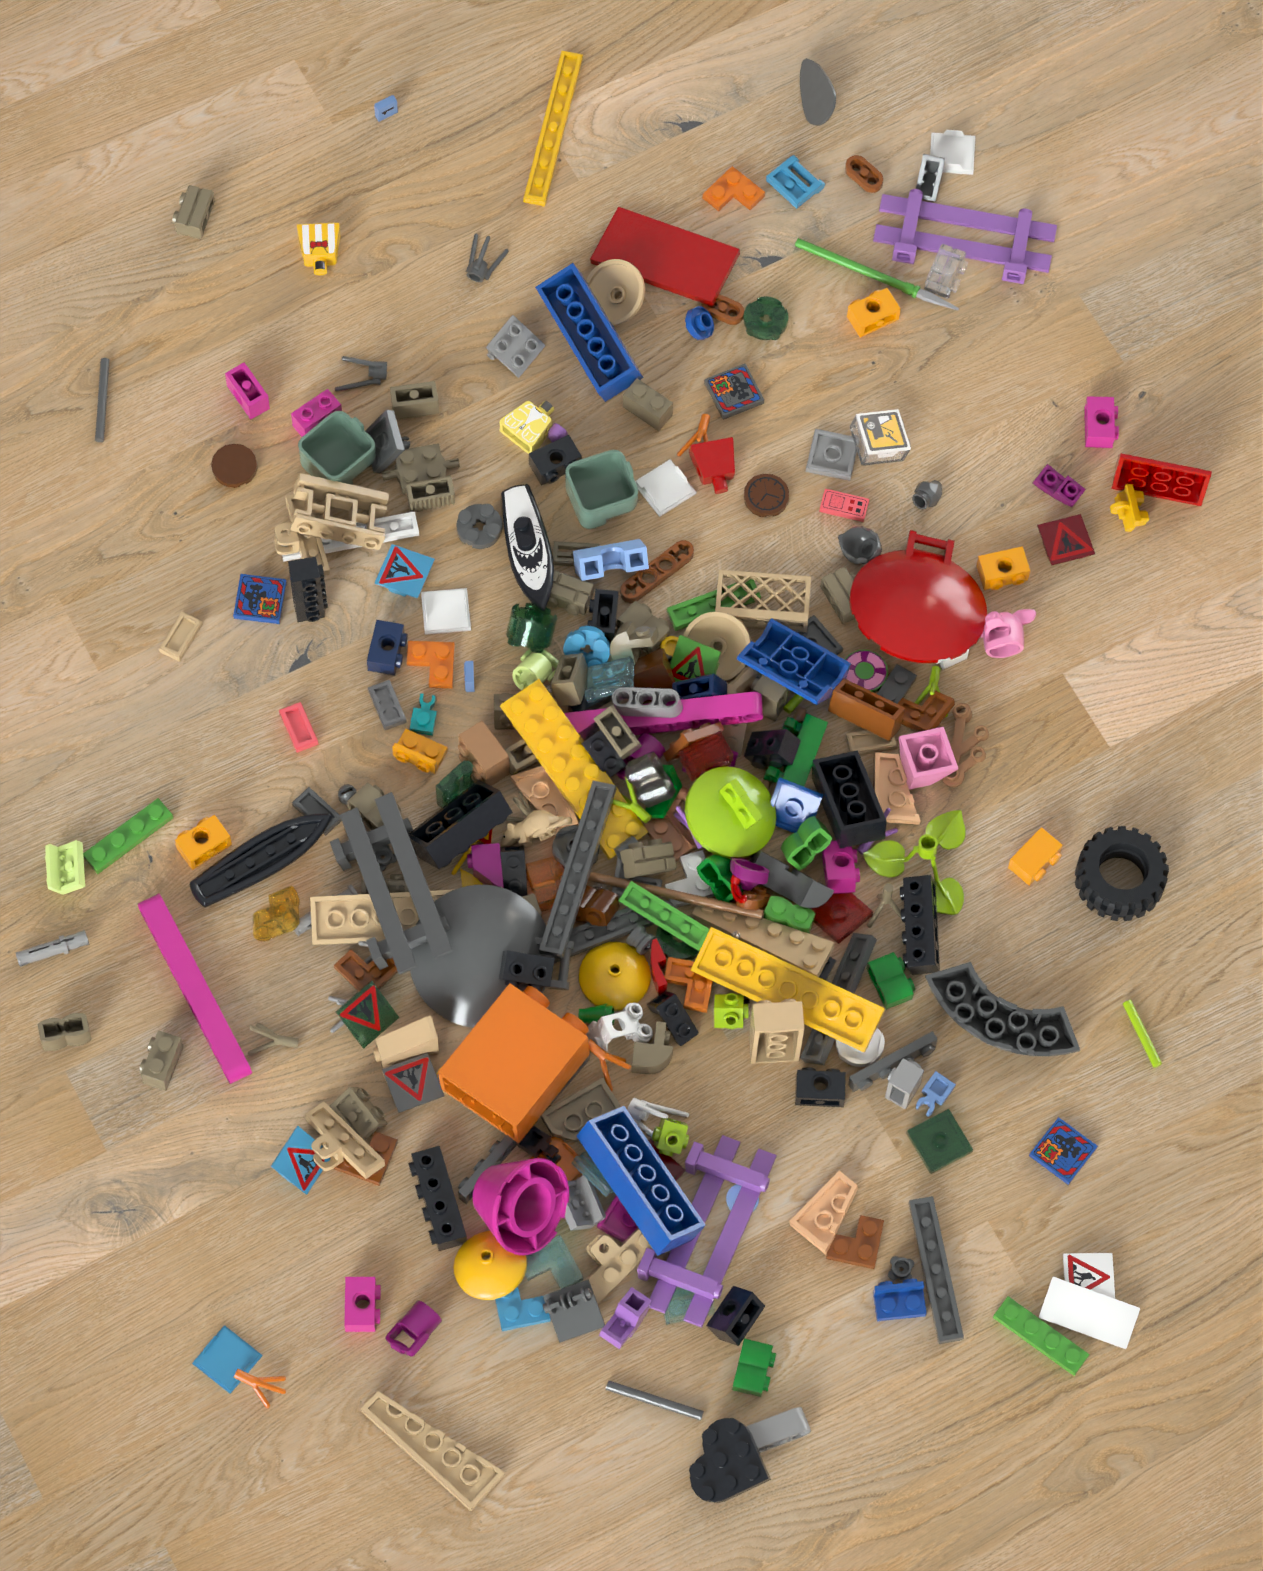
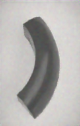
[750,850,834,908]

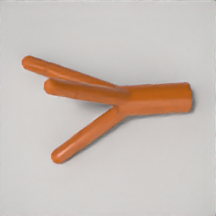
[677,414,710,456]
[588,1039,631,1091]
[233,1368,286,1408]

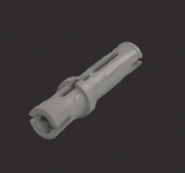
[15,930,89,967]

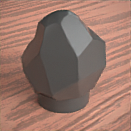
[912,480,942,510]

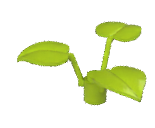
[863,810,966,915]

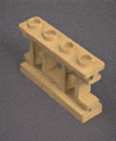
[290,473,389,550]

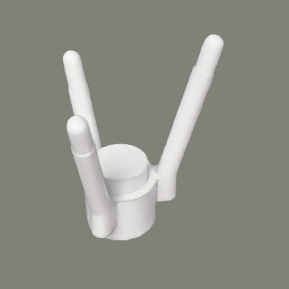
[627,1098,689,1137]

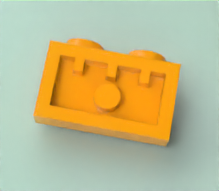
[392,728,448,774]

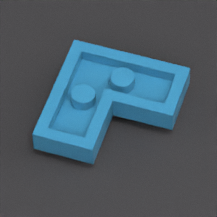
[495,1287,551,1332]

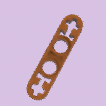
[620,540,694,603]

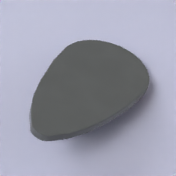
[800,58,836,126]

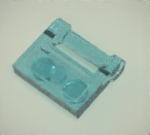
[585,656,634,703]

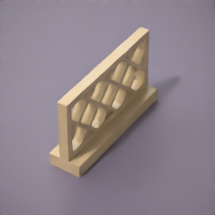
[715,570,811,632]

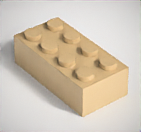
[749,999,804,1064]

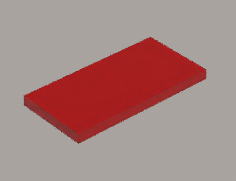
[590,206,740,307]

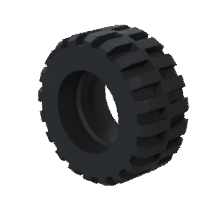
[1075,826,1169,921]

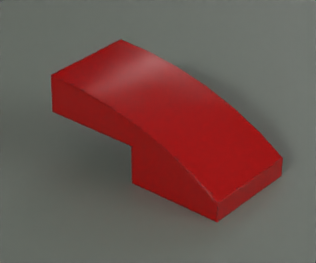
[650,938,667,995]

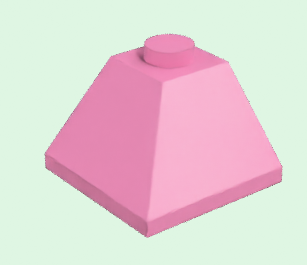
[899,727,958,790]

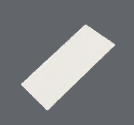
[1039,1277,1140,1349]

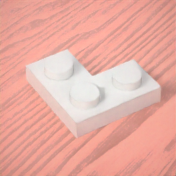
[665,850,714,908]

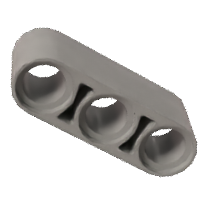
[612,687,683,718]
[747,1407,811,1453]

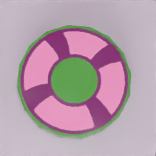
[845,650,888,693]

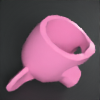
[980,609,1036,658]

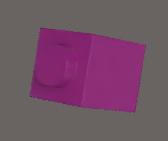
[467,843,503,888]

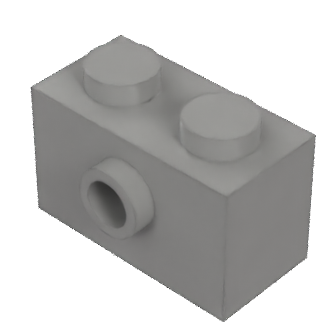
[885,1058,924,1109]

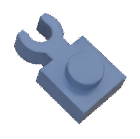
[916,1071,956,1117]

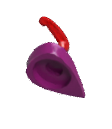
[730,857,769,904]

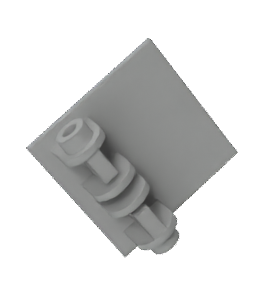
[485,315,546,378]

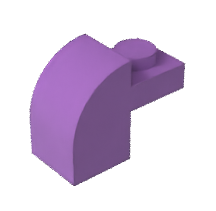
[599,1287,652,1349]

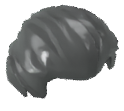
[838,526,882,564]

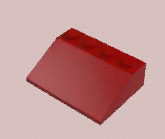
[1111,453,1212,506]

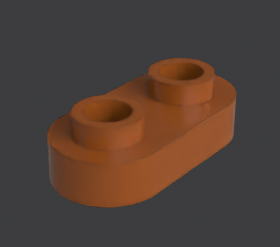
[845,155,883,193]
[701,294,744,325]
[736,886,771,910]

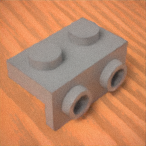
[563,1174,606,1231]

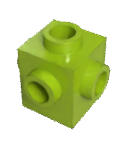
[714,993,749,1029]
[652,1118,689,1156]

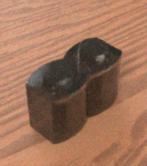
[625,751,676,808]

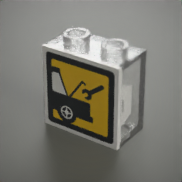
[849,409,911,466]

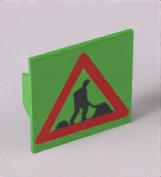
[670,635,721,682]

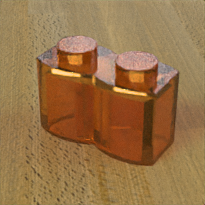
[525,856,563,912]

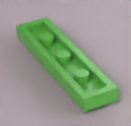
[666,579,761,631]
[83,798,173,874]
[619,881,710,951]
[993,1296,1089,1376]

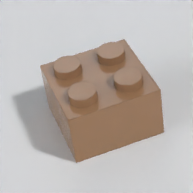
[458,720,509,786]

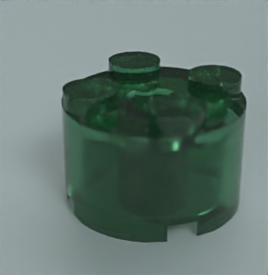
[506,603,557,653]

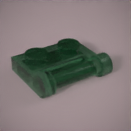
[436,761,474,808]

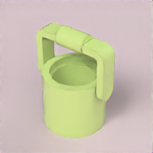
[512,644,559,690]

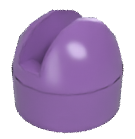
[548,423,568,442]

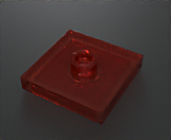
[810,892,873,944]

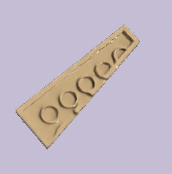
[692,905,835,977]
[361,1391,505,1511]

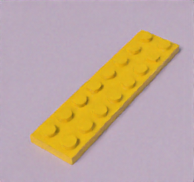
[500,679,649,860]
[691,927,885,1053]

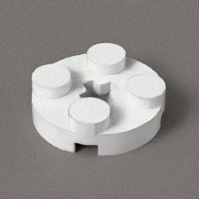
[836,1026,885,1067]

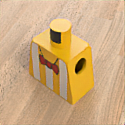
[297,223,340,275]

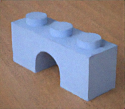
[573,539,649,581]

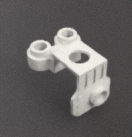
[587,1003,653,1052]

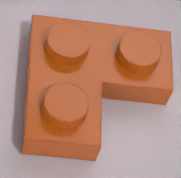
[702,166,765,211]
[407,641,455,688]
[664,957,713,1013]

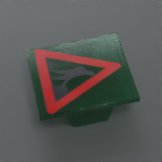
[335,981,400,1049]

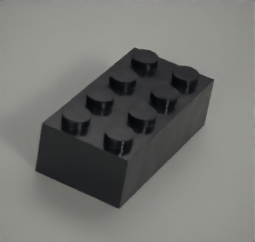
[812,750,887,848]
[409,780,513,869]

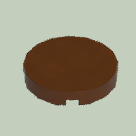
[211,444,257,488]

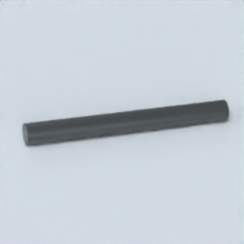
[95,358,110,442]
[606,1381,704,1421]

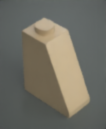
[373,1015,439,1069]

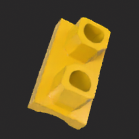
[1110,484,1149,532]

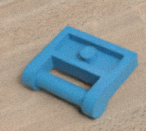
[766,155,825,209]

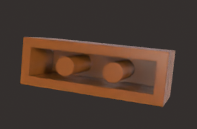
[828,678,905,741]

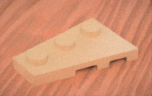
[873,752,921,825]
[510,766,579,834]
[789,1171,858,1255]

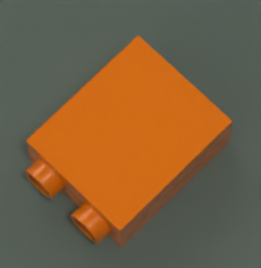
[438,983,590,1143]

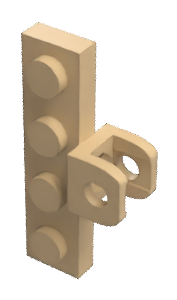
[274,494,330,576]
[305,1102,385,1179]
[584,1228,653,1303]

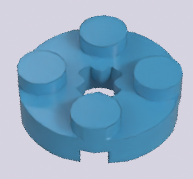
[563,626,610,672]

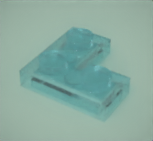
[525,1235,583,1289]

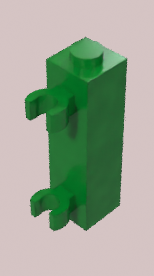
[763,713,828,787]

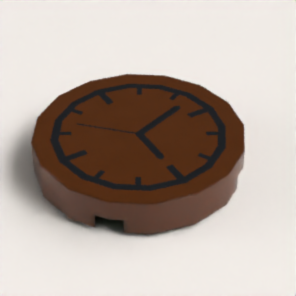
[744,474,789,517]

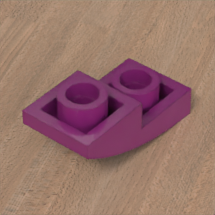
[1032,464,1086,507]

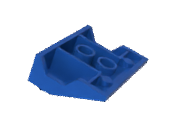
[737,618,851,705]

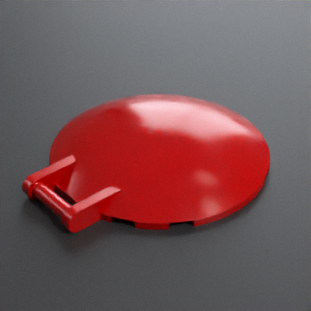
[849,530,987,663]

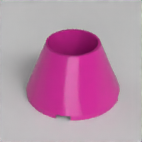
[473,1158,569,1255]

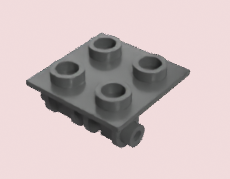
[543,1279,605,1343]

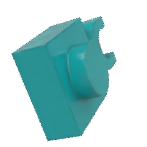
[409,693,437,736]

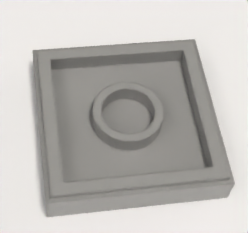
[806,429,860,481]

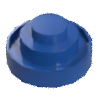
[685,306,714,340]

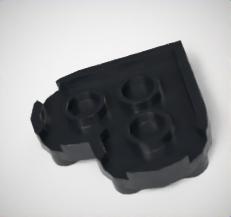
[689,1418,771,1503]

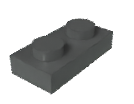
[877,664,917,704]

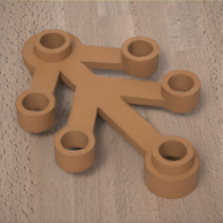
[937,703,989,787]

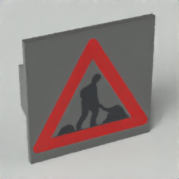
[382,1053,445,1113]

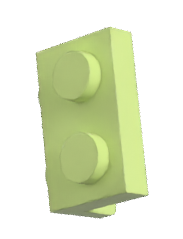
[45,840,85,895]

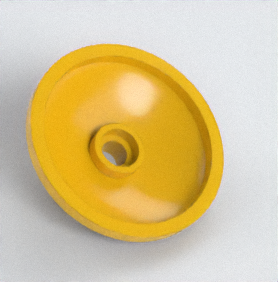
[579,942,651,1011]
[453,1231,527,1300]

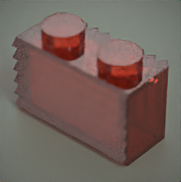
[678,731,733,781]

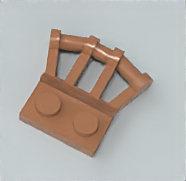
[644,787,697,862]

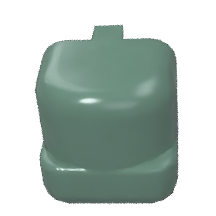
[298,411,376,485]
[565,450,638,529]

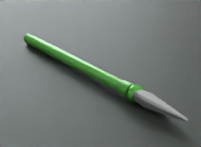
[795,238,959,310]

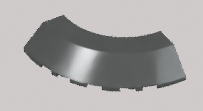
[925,962,1080,1056]

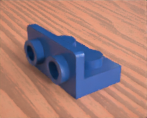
[873,1279,927,1321]

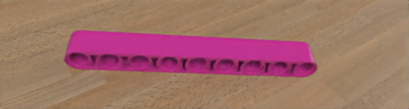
[564,692,763,735]
[137,893,252,1084]

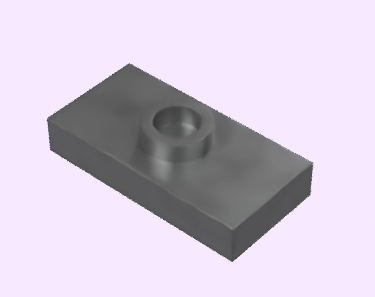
[368,680,407,730]

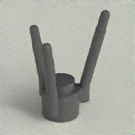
[466,233,509,282]
[335,356,387,391]

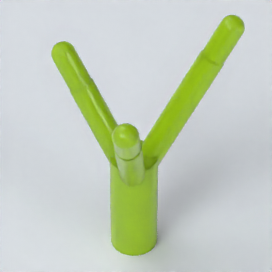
[914,666,948,717]
[612,775,652,823]

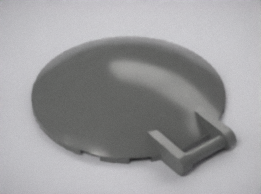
[410,885,575,1028]

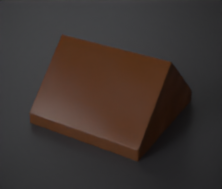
[620,648,675,704]

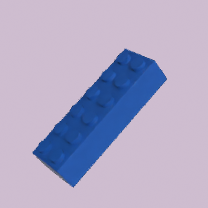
[535,263,644,402]
[576,1106,706,1256]

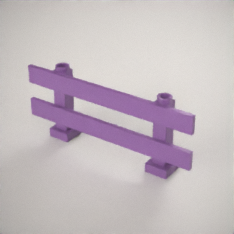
[873,189,1057,284]
[637,1135,777,1328]

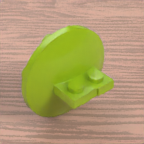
[685,767,776,859]

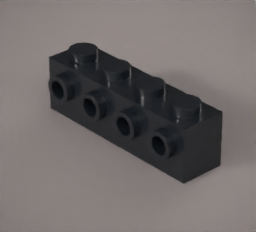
[288,556,328,623]
[900,874,940,975]
[408,1146,467,1251]

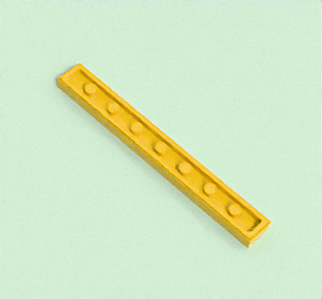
[523,50,583,206]

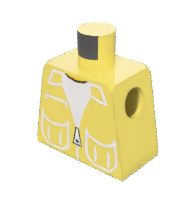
[500,401,554,454]

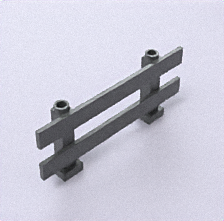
[330,792,453,975]

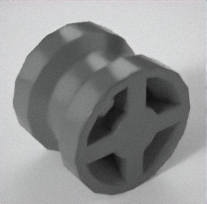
[626,925,656,955]

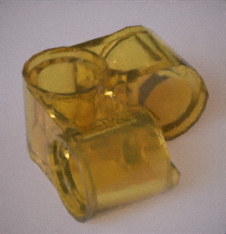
[253,886,300,942]

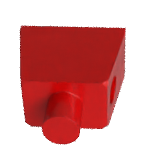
[689,437,735,494]

